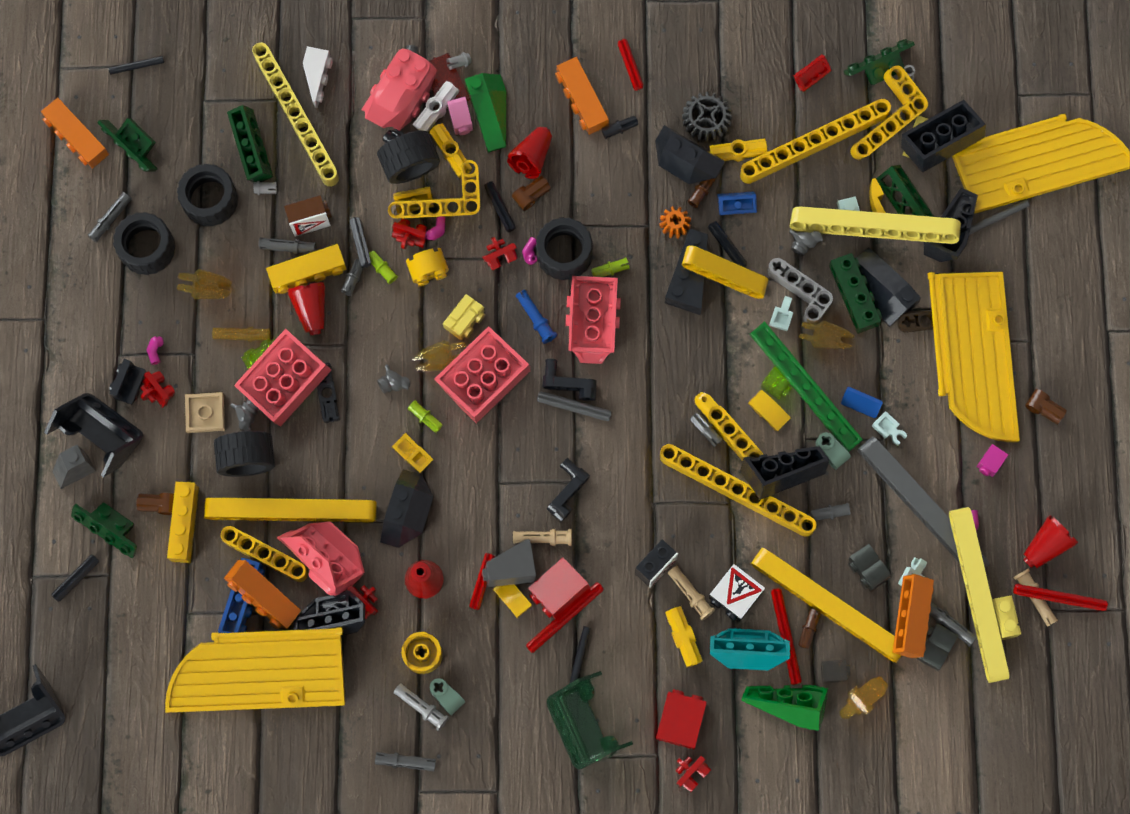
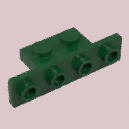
[843,39,915,85]
[97,118,158,172]
[71,502,137,558]

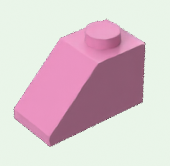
[447,97,473,135]

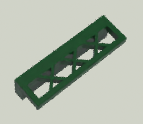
[876,165,934,217]

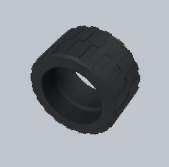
[377,130,440,184]
[177,164,238,227]
[113,212,175,275]
[536,217,593,280]
[214,431,275,477]

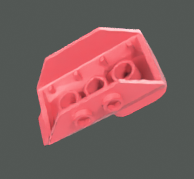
[361,48,437,131]
[566,276,621,364]
[276,522,365,596]

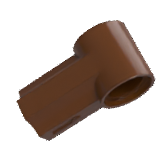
[512,176,551,211]
[1025,389,1067,425]
[136,493,174,515]

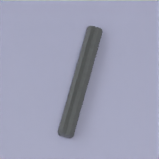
[537,391,611,421]

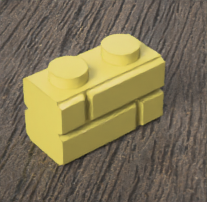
[443,294,485,340]
[992,595,1021,640]

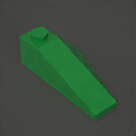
[465,73,507,153]
[742,685,828,731]

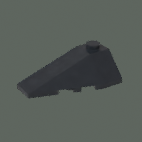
[924,188,978,262]
[856,247,921,327]

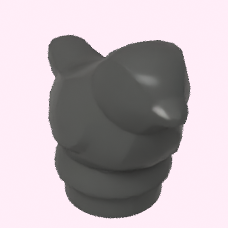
[789,229,823,256]
[377,364,411,394]
[230,399,259,431]

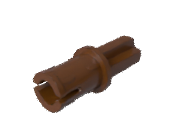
[688,178,716,208]
[798,609,822,649]

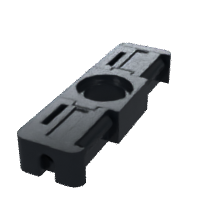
[317,363,340,423]

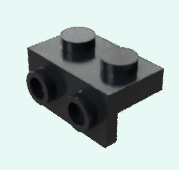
[109,359,146,405]

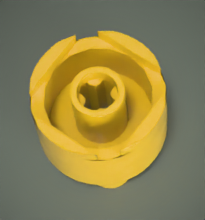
[406,248,449,287]
[401,632,443,674]

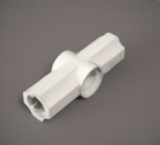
[412,81,460,132]

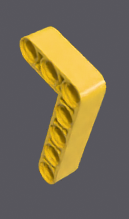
[850,66,928,160]
[388,160,480,219]

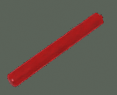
[526,582,604,653]
[1013,584,1108,611]
[771,588,802,685]

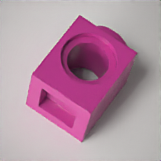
[976,444,1008,477]

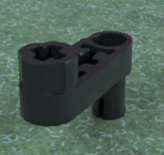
[542,359,597,401]
[547,458,591,522]

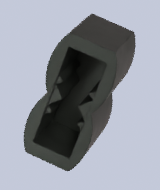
[848,544,892,591]
[917,624,958,671]

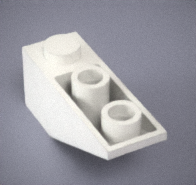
[303,46,333,108]

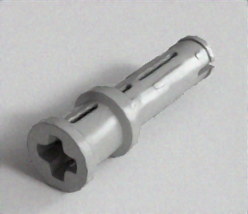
[394,683,449,731]

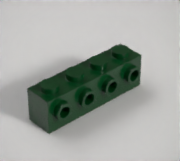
[829,253,882,334]

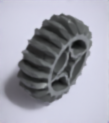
[682,92,732,142]

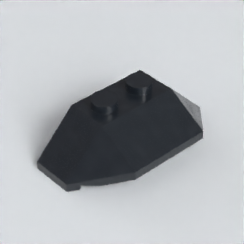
[655,125,726,184]
[380,469,434,548]
[294,591,365,636]

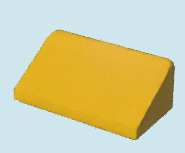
[393,187,434,214]

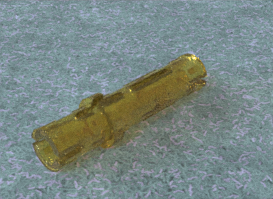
[212,327,271,342]

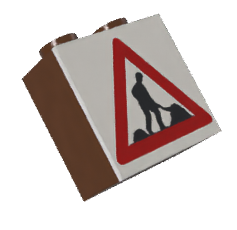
[284,195,332,237]

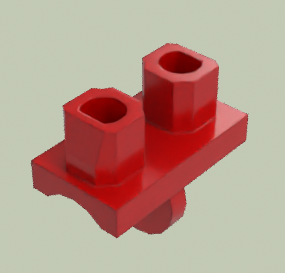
[392,218,427,249]
[482,237,517,270]
[141,371,175,408]
[347,585,379,619]
[675,756,711,792]

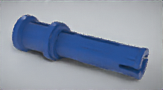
[516,290,557,344]

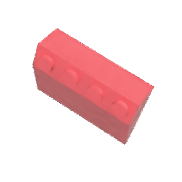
[434,326,531,424]
[234,328,331,427]

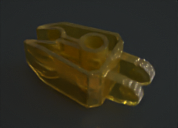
[177,269,232,299]
[799,321,854,350]
[413,340,465,372]
[839,677,888,720]

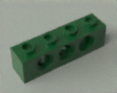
[227,105,273,182]

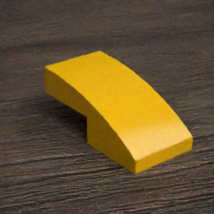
[869,178,886,213]
[748,390,791,431]
[392,433,433,473]
[493,584,532,618]

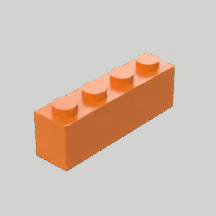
[555,57,609,135]
[41,97,109,169]
[224,560,301,629]
[892,574,934,658]

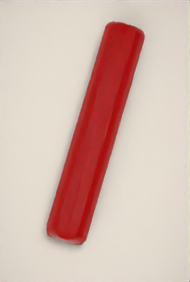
[618,39,643,91]
[469,553,495,610]

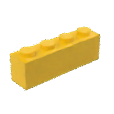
[266,244,347,294]
[167,482,199,563]

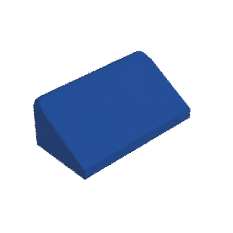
[718,192,757,215]
[841,387,883,418]

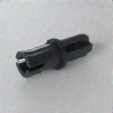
[601,116,638,139]

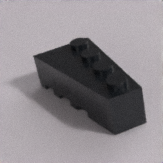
[665,228,708,315]
[740,446,829,500]

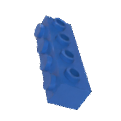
[218,557,265,633]

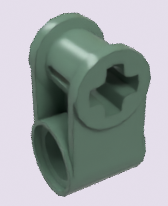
[815,432,851,470]
[430,678,465,716]

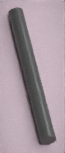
[969,200,1030,235]

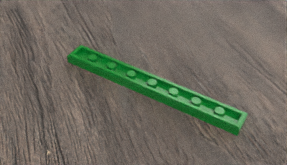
[749,321,863,452]

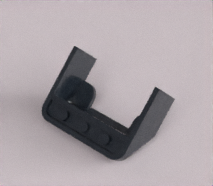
[44,393,143,478]
[0,664,65,757]

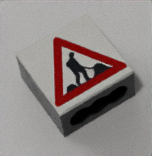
[635,539,678,588]
[709,564,765,622]

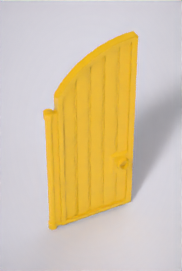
[952,113,1130,214]
[927,272,1020,442]
[165,627,345,713]

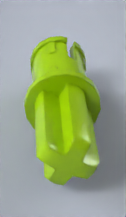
[369,251,398,284]
[591,258,630,277]
[408,400,443,433]

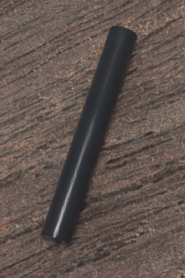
[108,56,164,75]
[569,626,591,686]

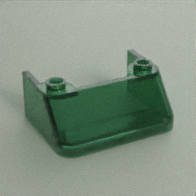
[547,671,633,770]

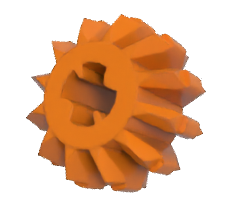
[659,206,691,238]

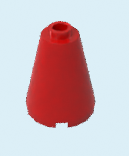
[507,127,552,179]
[287,282,325,336]
[1023,515,1078,568]
[405,560,444,599]

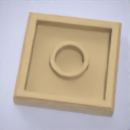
[185,392,225,433]

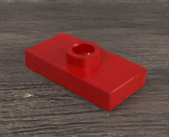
[793,54,832,92]

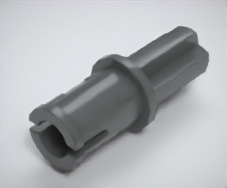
[341,259,363,296]
[690,412,723,447]
[811,503,851,521]

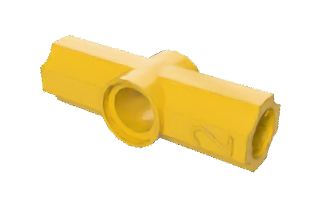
[429,123,472,178]
[710,138,767,162]
[665,606,702,668]

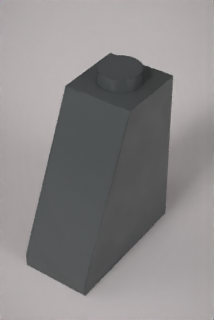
[52,445,96,489]
[482,539,536,587]

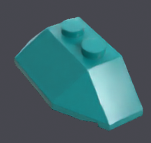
[710,628,790,671]

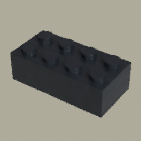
[901,100,986,173]

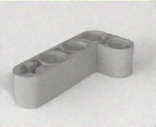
[768,258,833,326]

